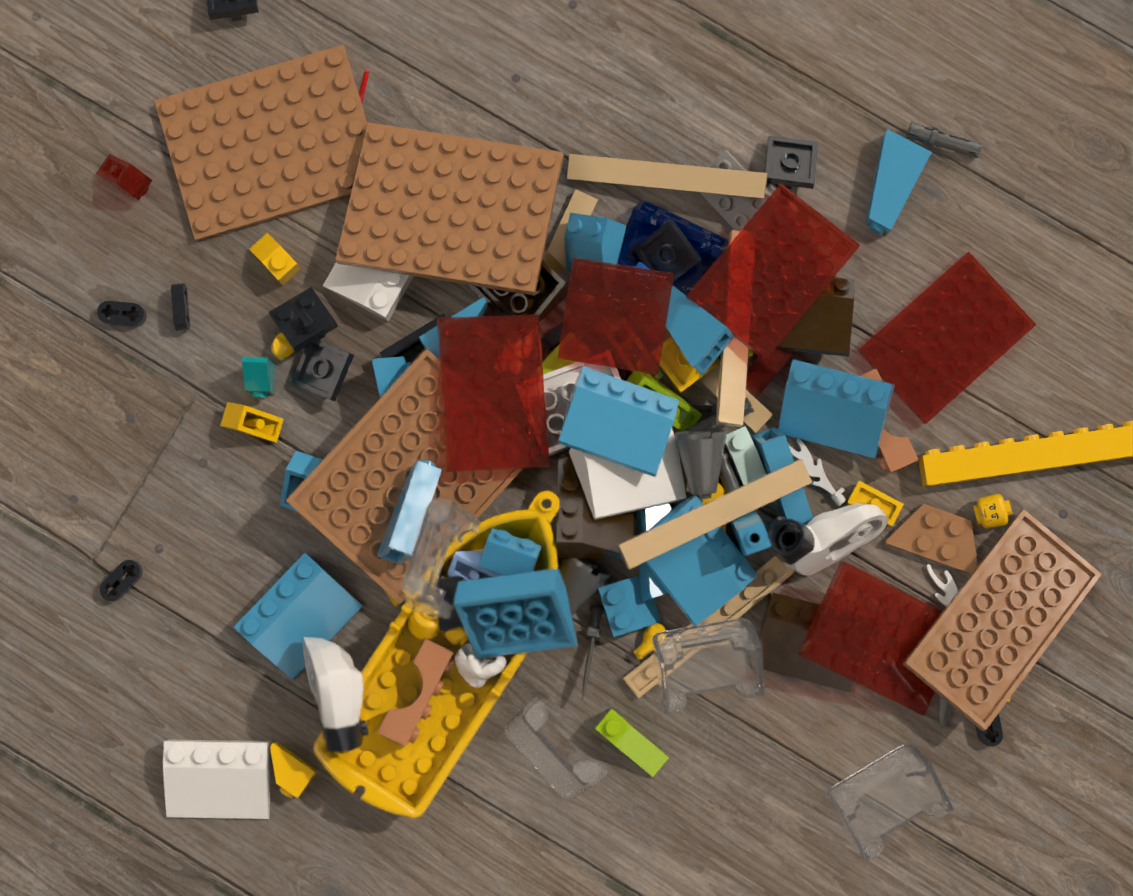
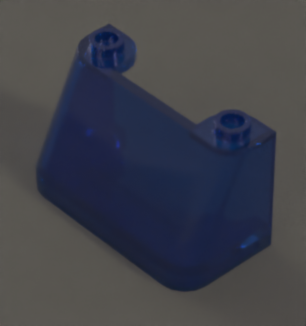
[616,200,729,304]

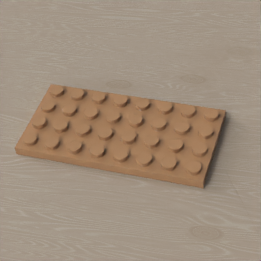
[903,509,1102,731]

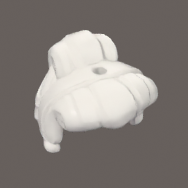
[455,642,507,688]

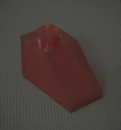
[96,154,152,201]
[746,348,793,397]

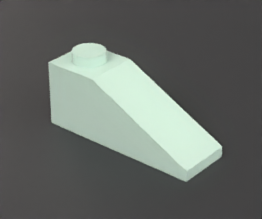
[724,426,766,486]

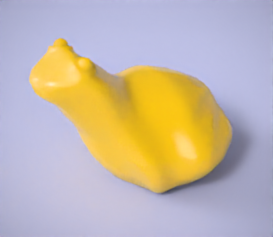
[271,333,294,360]
[633,623,666,660]

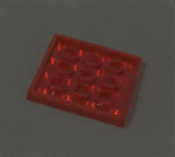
[557,258,674,375]

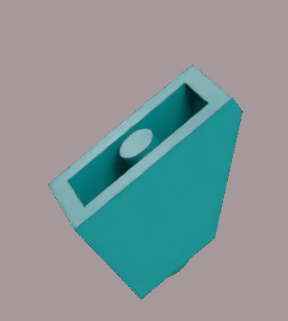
[242,357,275,399]

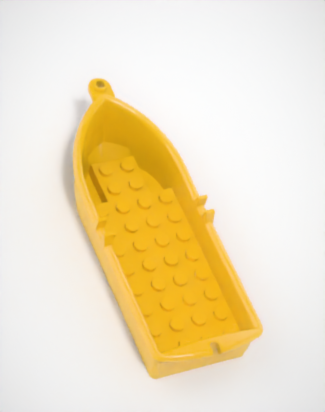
[314,491,560,819]

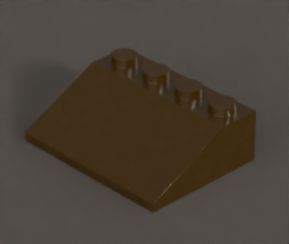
[468,249,578,339]
[749,269,854,357]
[556,454,633,559]
[751,592,872,692]

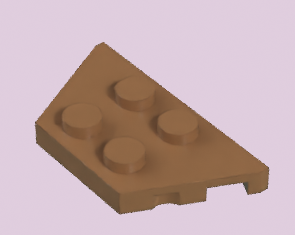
[884,504,978,575]

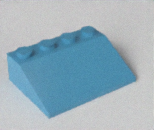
[778,359,895,458]
[558,366,679,477]
[645,495,757,627]
[234,553,363,680]
[454,569,577,658]

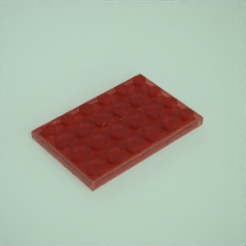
[686,184,860,361]
[857,251,1036,425]
[437,315,550,473]
[798,561,942,716]

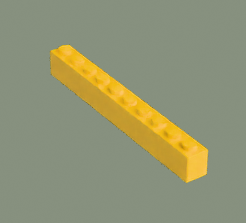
[918,421,1133,487]

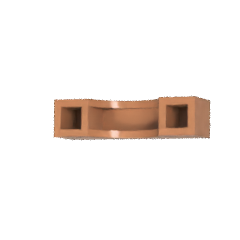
[860,368,918,474]
[378,639,455,747]

